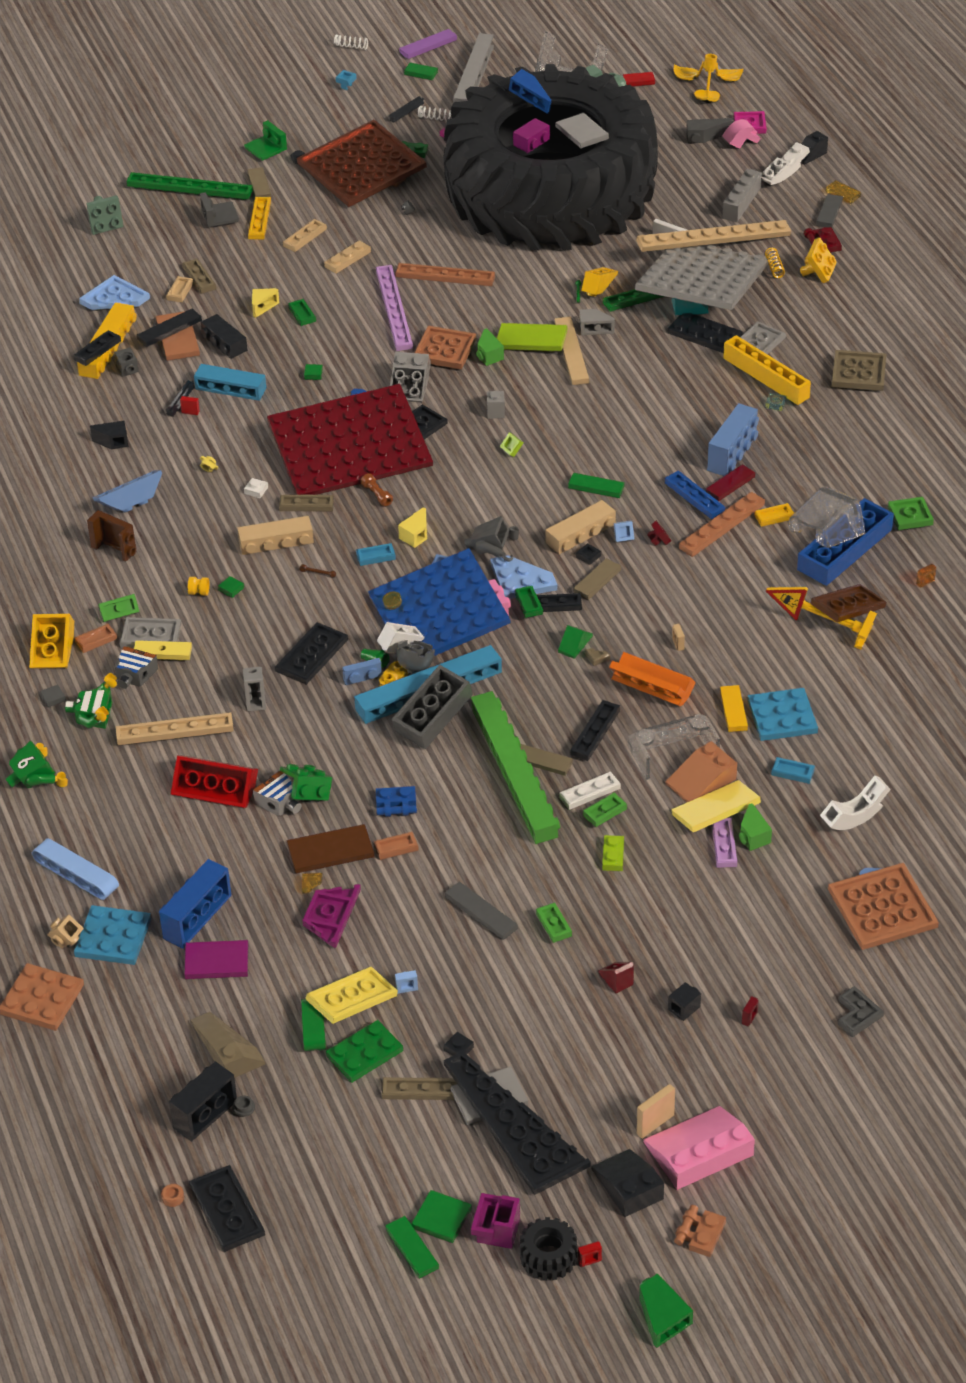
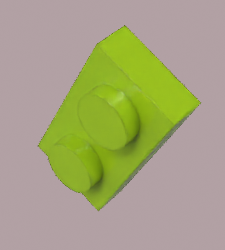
[602,835,624,871]

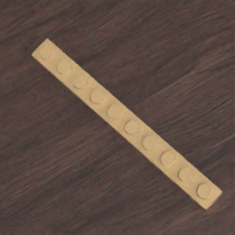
[636,220,791,252]

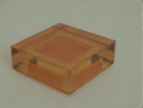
[916,564,936,588]

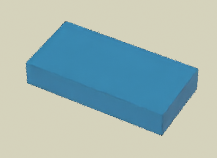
[356,543,396,566]
[771,757,815,784]

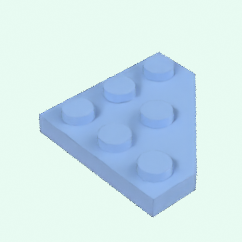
[79,275,150,310]
[490,555,557,599]

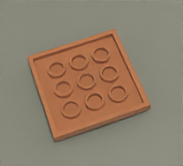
[828,863,939,950]

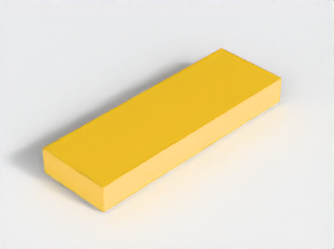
[720,685,748,732]

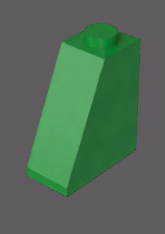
[639,1273,693,1348]

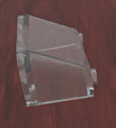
[788,486,865,548]

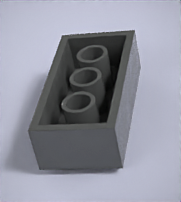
[392,665,473,749]

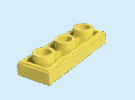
[134,641,192,661]

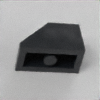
[800,131,828,165]

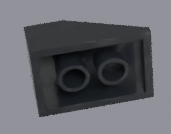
[591,1149,664,1217]

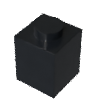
[668,982,701,1021]

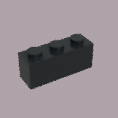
[200,314,248,359]

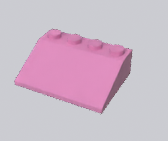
[644,1106,755,1190]

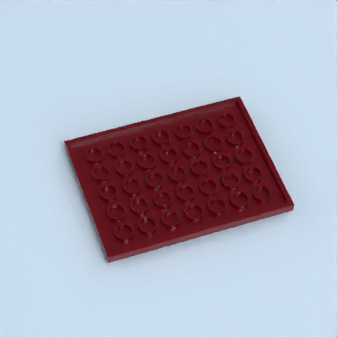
[267,384,433,495]

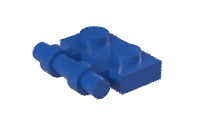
[376,786,417,817]

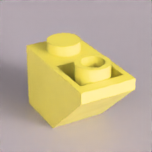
[398,507,427,548]

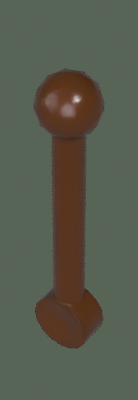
[299,564,336,578]

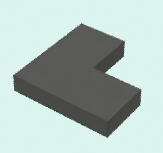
[838,986,884,1037]

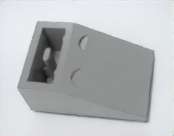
[390,352,431,402]

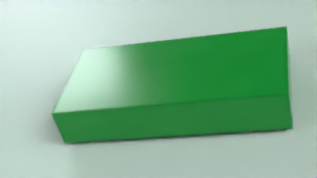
[404,63,438,80]
[288,299,316,326]
[515,585,543,618]

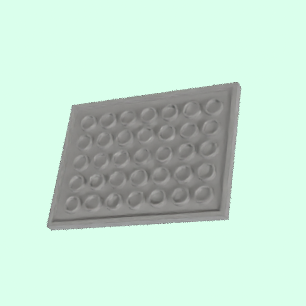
[635,245,768,310]

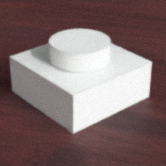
[244,478,268,498]

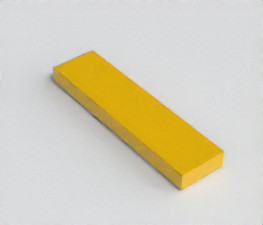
[248,197,271,240]

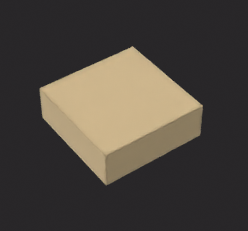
[672,624,685,651]

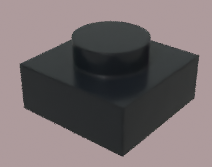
[444,1032,474,1056]

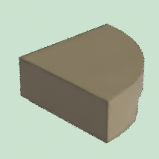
[585,648,610,666]

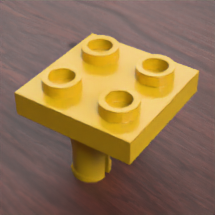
[800,237,837,283]

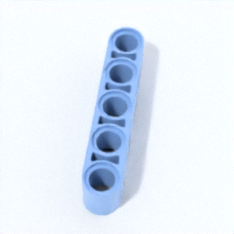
[32,838,119,900]

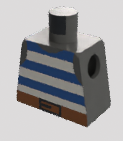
[115,646,158,689]

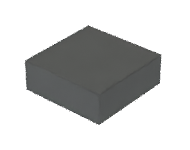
[40,685,66,707]

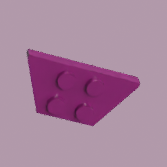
[302,884,361,948]

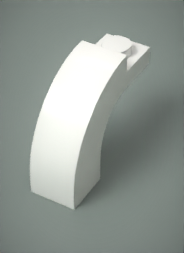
[820,776,891,830]

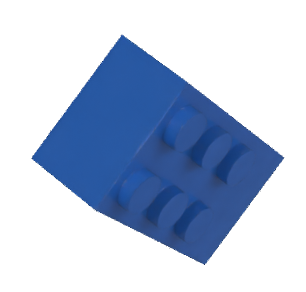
[159,859,232,949]

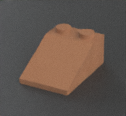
[666,741,737,802]

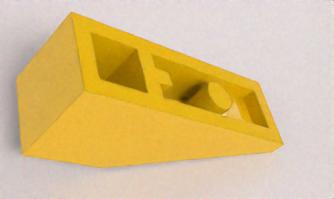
[581,267,618,297]

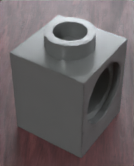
[114,348,139,377]

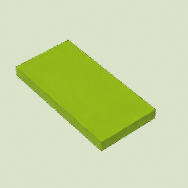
[497,323,568,351]

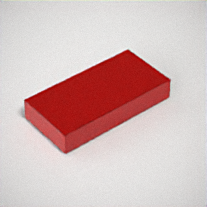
[623,72,655,87]

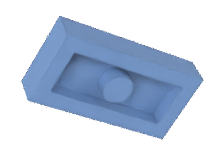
[342,658,382,685]

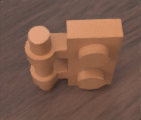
[674,1205,726,1257]

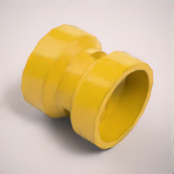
[188,576,209,596]

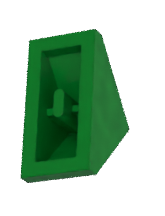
[558,625,593,659]

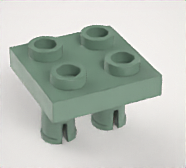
[86,195,124,235]

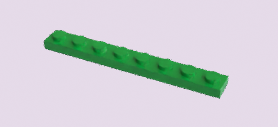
[126,172,253,200]

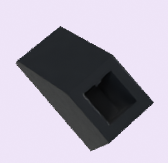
[90,421,129,449]

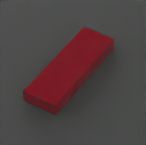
[706,464,755,501]

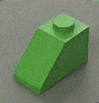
[477,328,504,366]
[739,803,772,851]

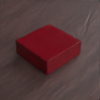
[742,996,759,1027]

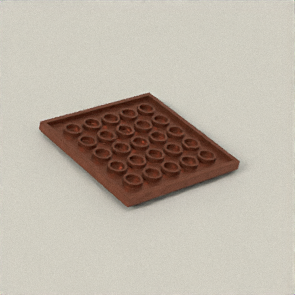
[297,119,427,207]

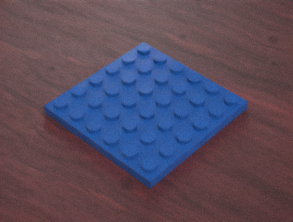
[368,548,511,656]

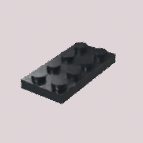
[667,313,743,353]

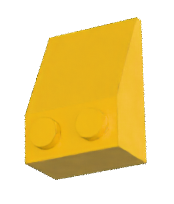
[29,614,75,669]

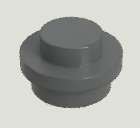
[233,1095,255,1117]

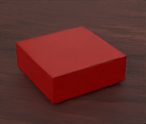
[180,396,200,415]
[578,1241,602,1267]

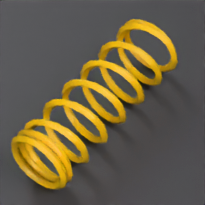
[765,247,785,279]

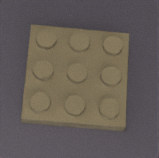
[832,350,887,391]

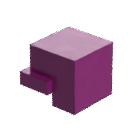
[471,1193,520,1249]

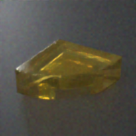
[302,873,323,894]

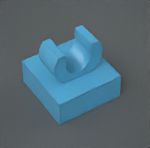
[335,70,357,90]

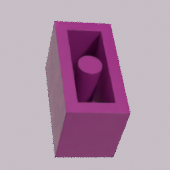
[513,118,550,153]

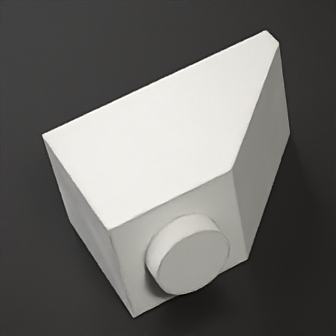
[377,622,424,653]

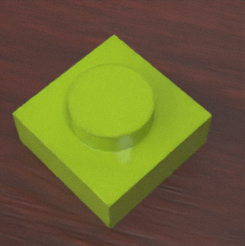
[500,432,524,457]

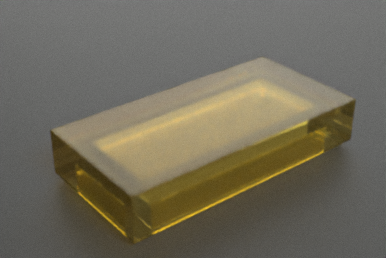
[826,180,861,204]

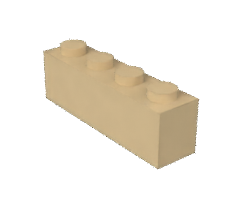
[545,500,616,554]
[237,516,314,555]

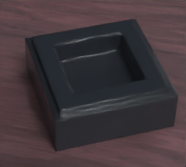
[576,543,602,565]

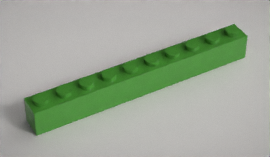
[471,691,560,844]

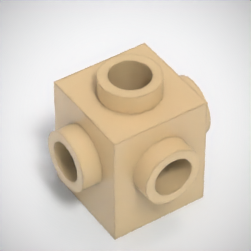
[47,915,84,948]

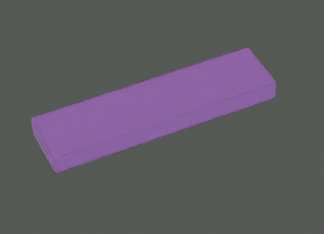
[399,29,457,59]

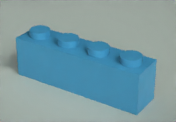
[194,364,266,401]

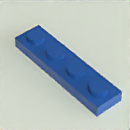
[665,471,725,520]

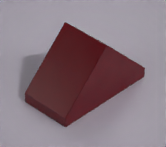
[598,962,634,993]

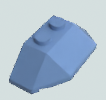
[92,470,162,512]

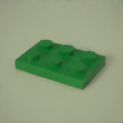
[326,1020,404,1083]

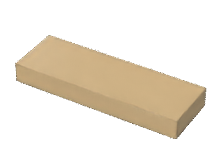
[283,219,327,252]

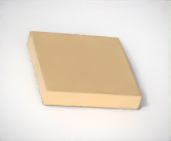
[637,1084,675,1139]

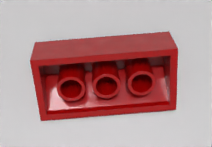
[171,755,258,808]

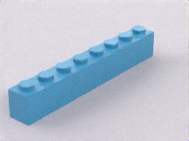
[354,645,502,724]

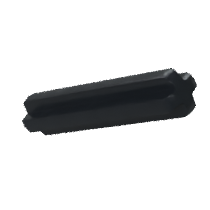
[389,96,424,123]
[166,380,195,417]

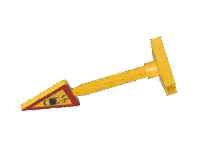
[766,587,877,650]

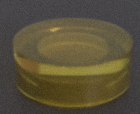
[382,591,402,610]

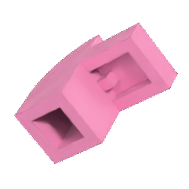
[722,119,761,149]

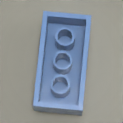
[707,403,759,476]

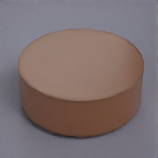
[161,1184,184,1207]

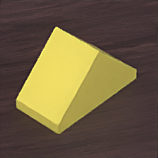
[252,288,279,318]

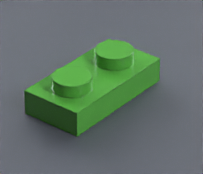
[98,594,140,622]
[583,793,627,827]
[536,903,572,943]

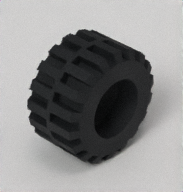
[520,1217,577,1281]

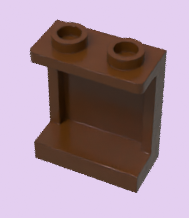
[87,510,137,562]

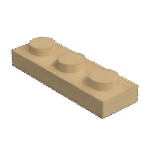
[324,240,371,274]

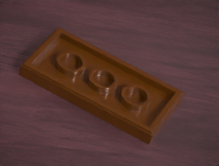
[810,584,887,622]
[287,824,374,874]

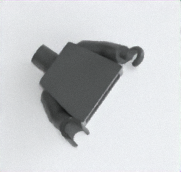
[465,516,519,562]

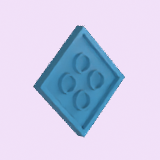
[748,688,818,741]
[74,905,152,965]

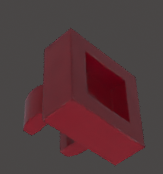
[647,520,672,546]

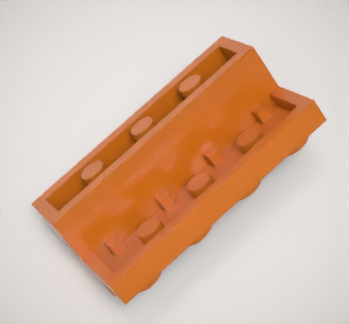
[609,652,696,706]

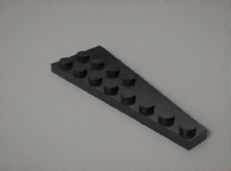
[444,1051,591,1195]

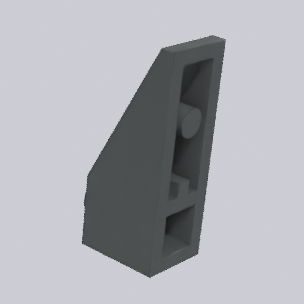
[686,118,733,144]

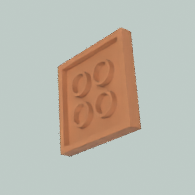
[415,326,477,369]
[0,963,84,1031]

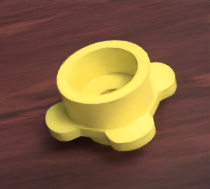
[200,456,218,472]

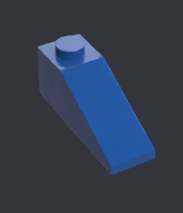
[509,69,551,113]

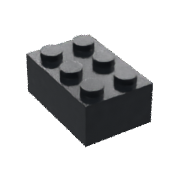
[169,1061,237,1142]

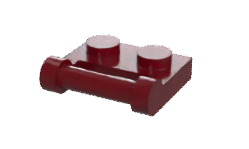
[804,227,842,253]

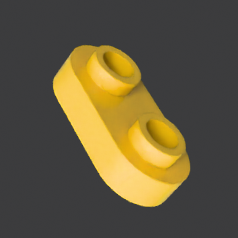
[379,661,408,686]

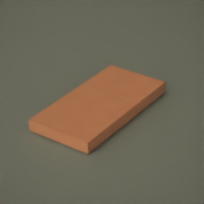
[156,311,200,361]

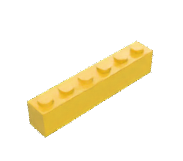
[77,302,137,379]
[723,335,811,405]

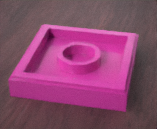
[733,111,767,134]

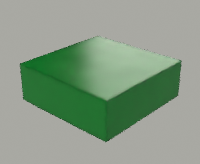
[304,364,323,380]
[218,576,244,598]

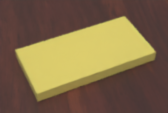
[671,780,761,832]
[306,967,398,1024]

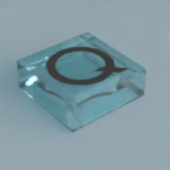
[765,393,787,411]

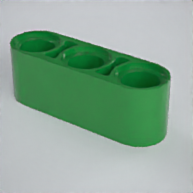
[301,999,326,1051]

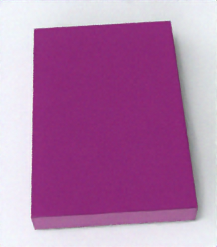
[184,940,249,979]

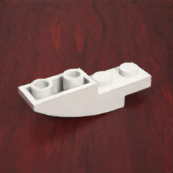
[761,142,810,185]

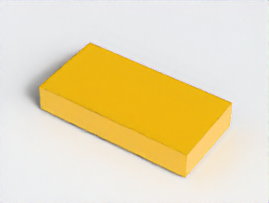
[754,503,795,527]

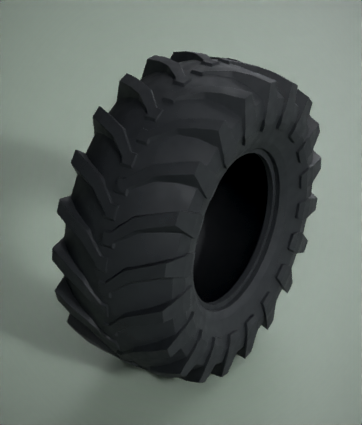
[443,64,658,251]

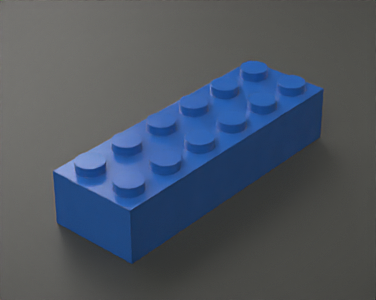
[797,498,894,586]

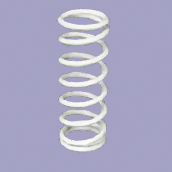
[334,34,368,50]
[418,106,452,122]

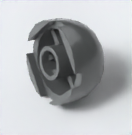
[396,640,435,674]

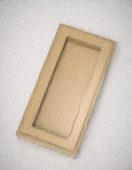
[166,276,193,302]

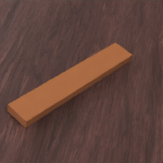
[395,263,495,286]

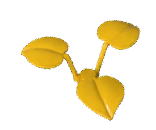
[673,54,743,102]

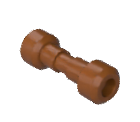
[361,473,393,507]

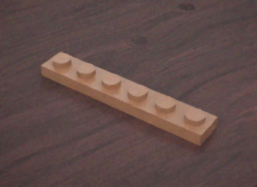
[679,492,765,557]

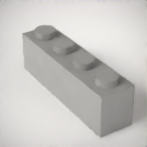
[722,169,762,222]

